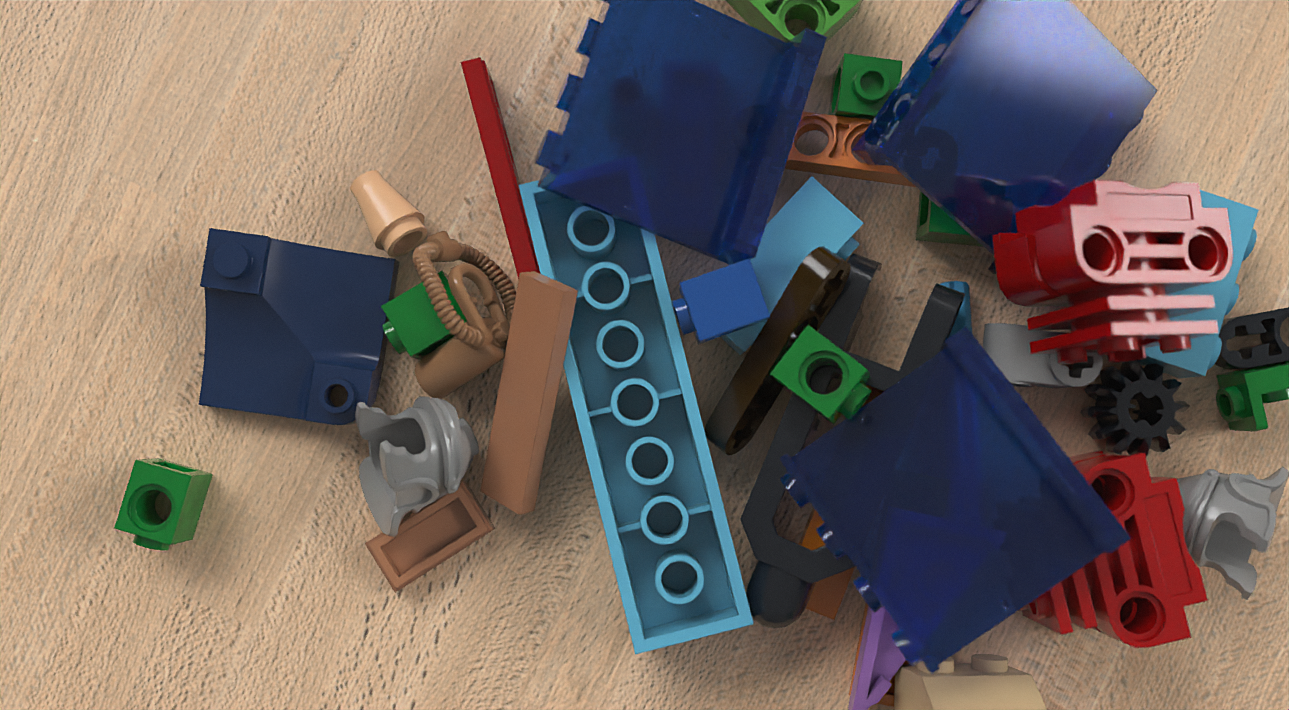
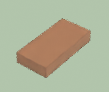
[365,480,496,593]

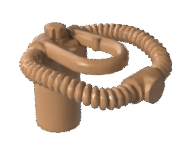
[412,231,516,399]

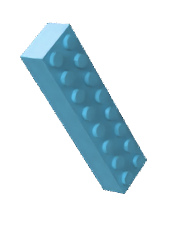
[519,156,754,654]

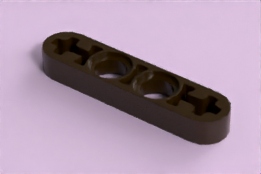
[704,246,851,455]

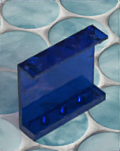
[535,0,827,265]
[852,0,1158,274]
[779,327,1132,674]

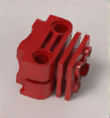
[992,180,1233,364]
[993,450,1208,648]

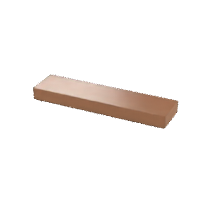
[480,271,578,515]

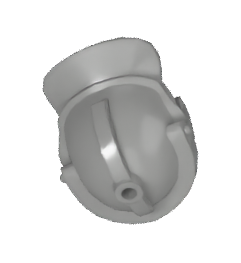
[355,396,479,537]
[1177,466,1289,600]

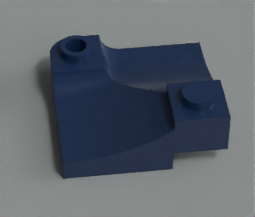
[198,228,400,425]

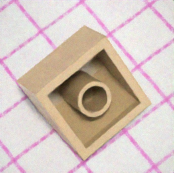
[894,654,1047,710]

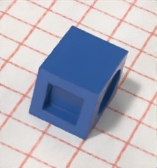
[672,258,770,344]

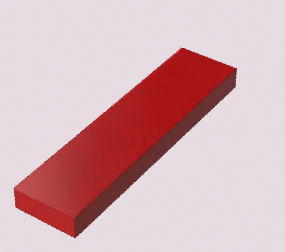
[461,57,541,279]

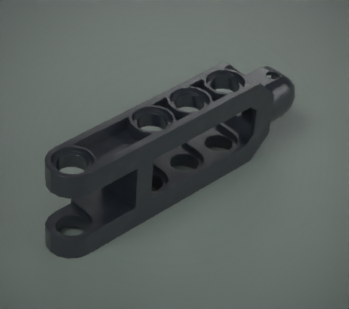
[740,253,965,629]

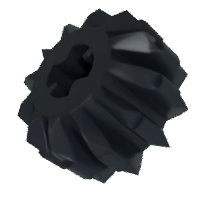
[1080,360,1190,456]

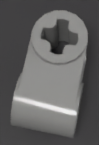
[979,323,1103,389]

